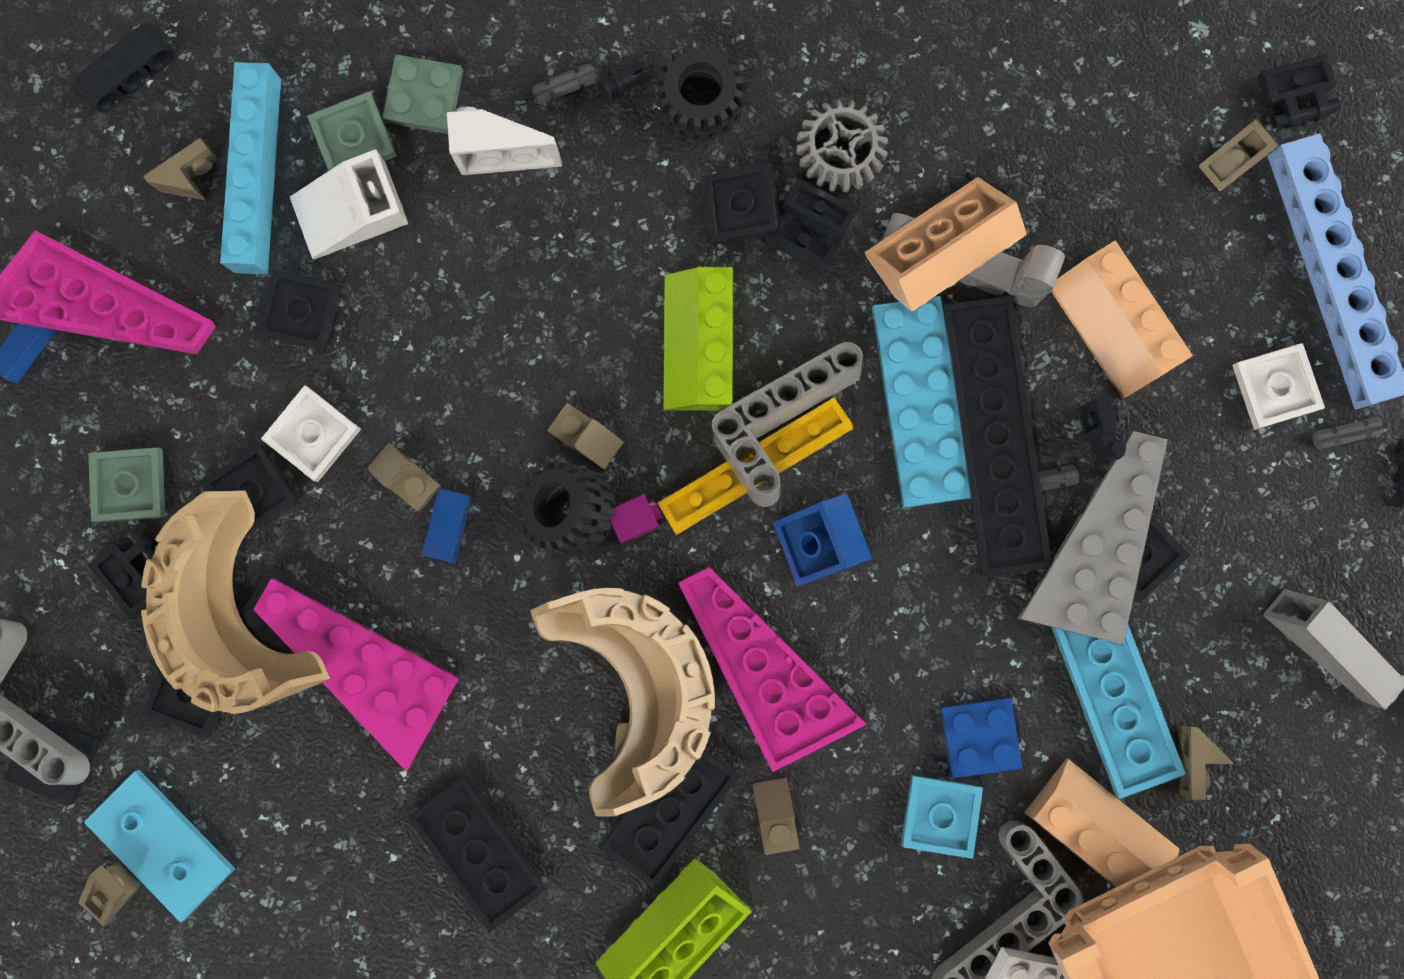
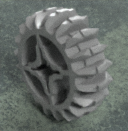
[796,99,888,193]

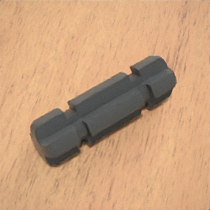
[532,63,596,105]
[1312,417,1384,449]
[1038,465,1079,492]

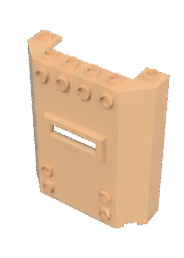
[1049,844,1319,979]

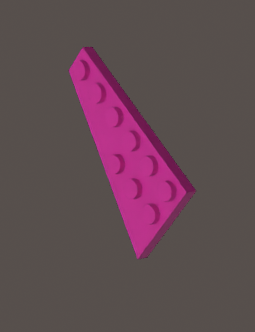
[0,230,216,354]
[679,567,867,772]
[253,578,459,772]

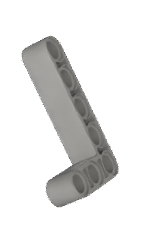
[882,213,1065,307]
[712,342,863,507]
[0,619,90,785]
[932,820,1083,979]

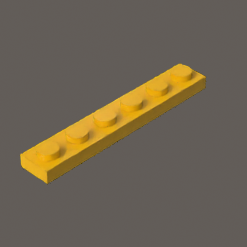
[657,398,853,535]

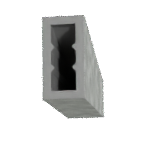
[1263,589,1404,710]

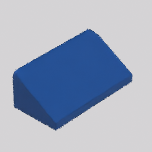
[0,323,57,383]
[422,489,473,563]

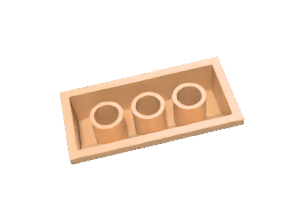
[865,177,1027,311]
[1051,240,1193,399]
[1024,758,1179,888]

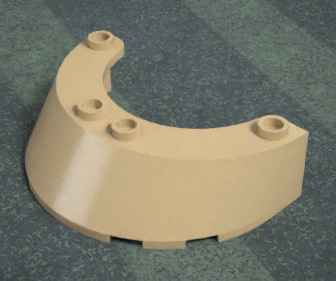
[141,491,330,714]
[530,588,715,816]

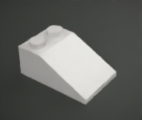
[447,107,562,175]

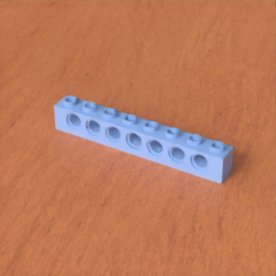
[1268,134,1404,410]

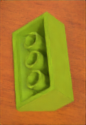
[664,267,733,411]
[596,859,752,979]

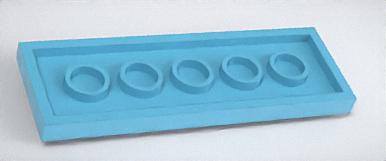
[872,296,970,508]
[1051,625,1186,799]

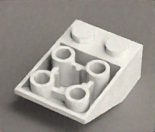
[290,149,408,260]

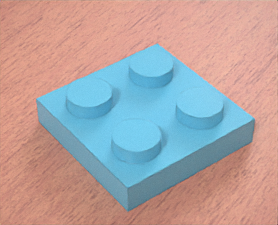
[901,775,983,859]

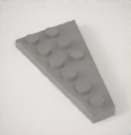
[1017,431,1168,644]

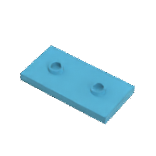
[84,770,235,923]

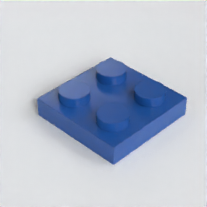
[940,698,1022,778]

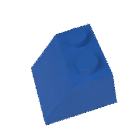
[773,494,872,587]

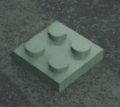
[382,54,463,134]
[307,91,397,171]
[88,448,166,522]

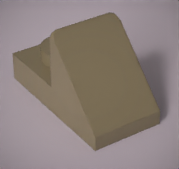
[1199,119,1279,192]
[143,138,219,200]
[547,403,624,470]
[367,443,442,512]
[1179,724,1233,800]
[752,777,800,855]
[78,862,141,927]

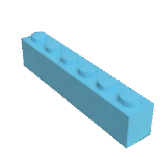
[220,62,281,274]

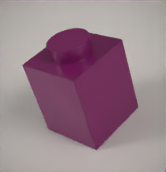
[610,494,663,545]

